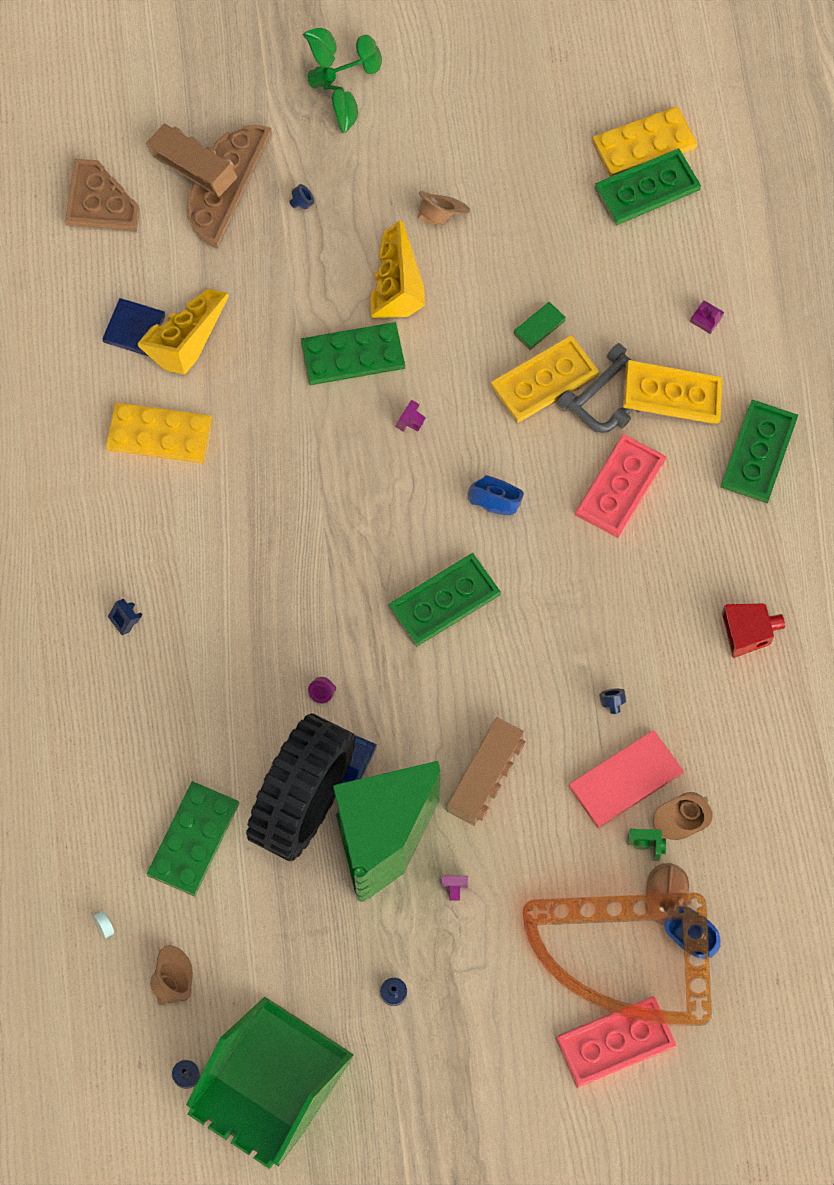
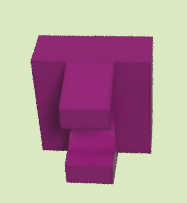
[690,300,724,334]
[395,399,426,432]
[441,875,468,901]

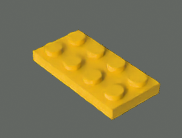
[592,106,697,177]
[491,335,599,424]
[623,360,723,425]
[106,402,213,464]

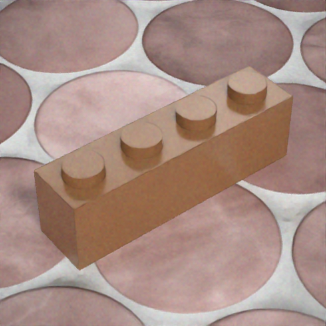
[146,123,237,197]
[447,717,526,826]

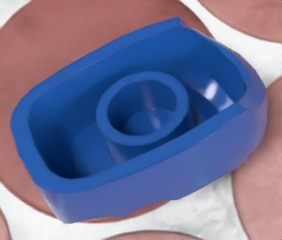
[468,475,524,515]
[665,906,721,960]

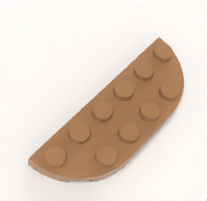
[188,125,272,249]

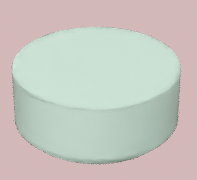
[93,911,114,939]

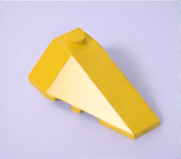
[370,220,425,318]
[138,289,229,375]

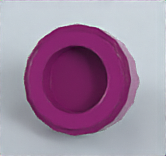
[308,677,336,704]

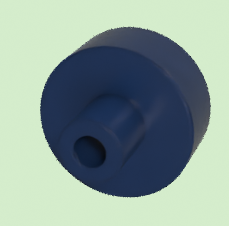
[289,184,314,209]
[600,688,626,714]
[380,978,407,1006]
[172,1060,200,1089]

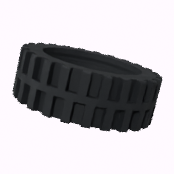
[246,713,356,862]

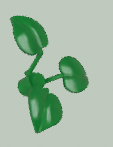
[303,28,382,133]

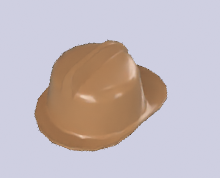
[418,191,470,225]
[653,792,713,840]
[645,863,689,925]
[150,945,193,1005]

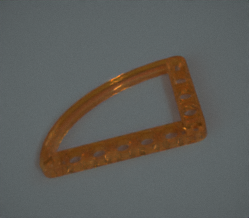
[523,892,712,1026]

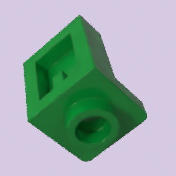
[628,828,666,861]

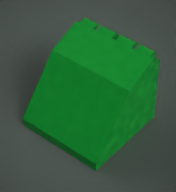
[333,761,440,902]
[186,997,354,1169]

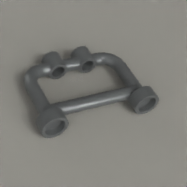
[557,343,641,433]

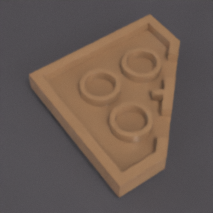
[65,158,140,231]

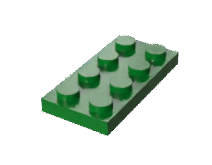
[595,148,701,226]
[301,322,405,385]
[721,399,798,503]
[389,553,501,647]
[147,781,239,897]

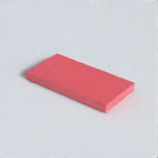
[575,434,666,538]
[569,730,684,828]
[556,996,677,1088]

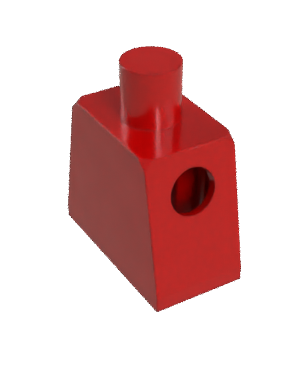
[722,603,785,658]

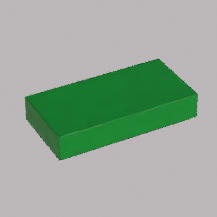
[514,302,566,350]

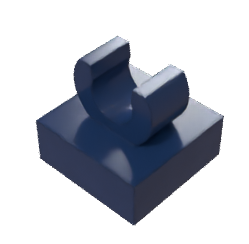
[108,599,142,635]

